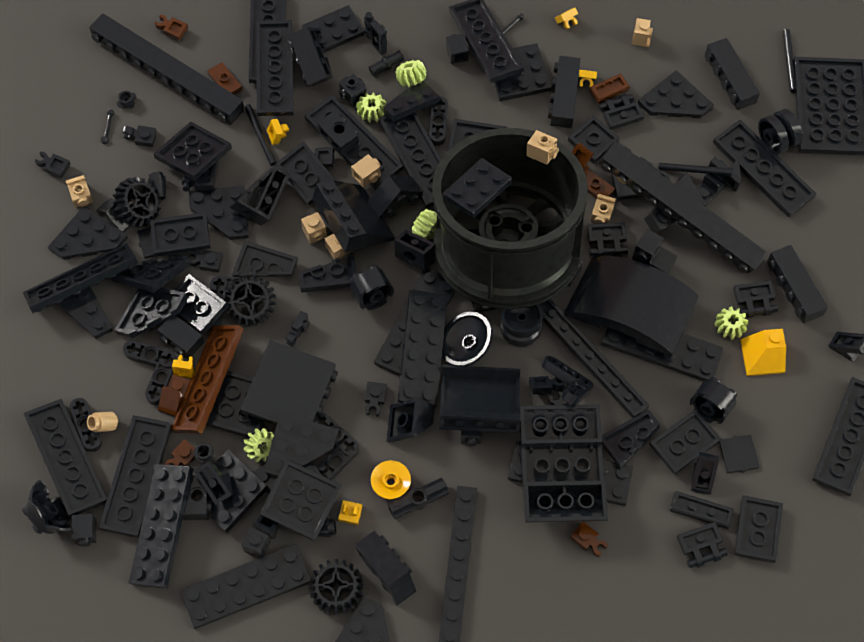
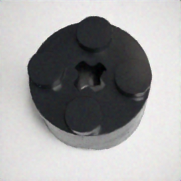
[350,265,394,310]
[690,377,737,424]

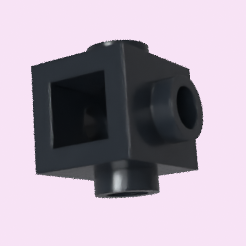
[339,73,367,107]

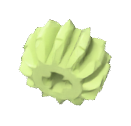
[396,60,426,87]
[356,92,386,123]
[412,209,437,240]
[715,306,748,340]
[244,428,274,462]

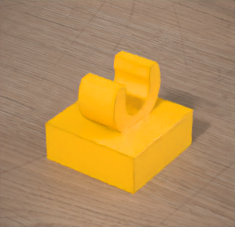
[555,8,578,29]
[579,70,597,88]
[267,119,289,145]
[172,355,194,379]
[338,500,363,526]

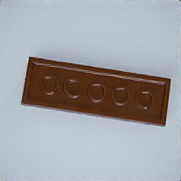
[171,325,244,434]

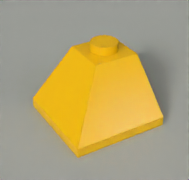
[740,329,786,376]

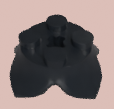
[22,480,72,534]

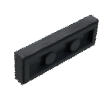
[669,491,734,529]

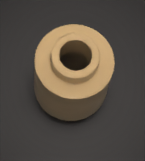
[87,412,118,432]

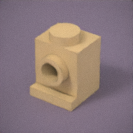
[632,18,653,47]
[66,175,93,208]
[590,194,616,224]

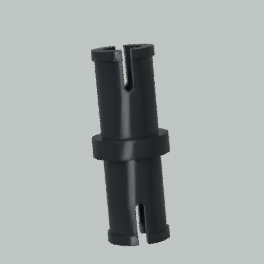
[368,50,404,77]

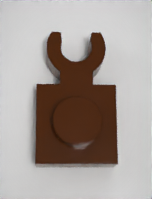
[154,15,188,41]
[164,439,195,466]
[570,521,608,557]

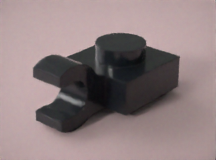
[122,125,157,147]

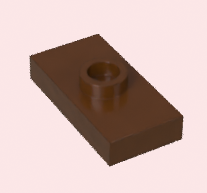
[207,62,243,95]
[590,73,630,104]
[584,168,615,199]

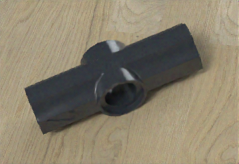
[387,477,449,520]

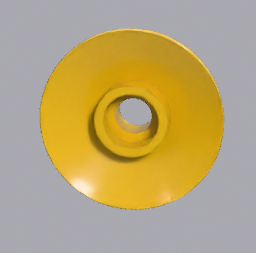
[371,460,411,500]

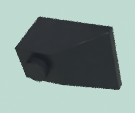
[386,398,434,443]

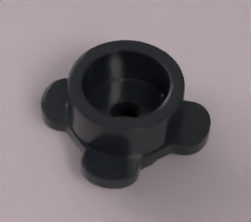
[117,91,136,109]

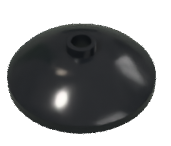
[442,312,493,366]

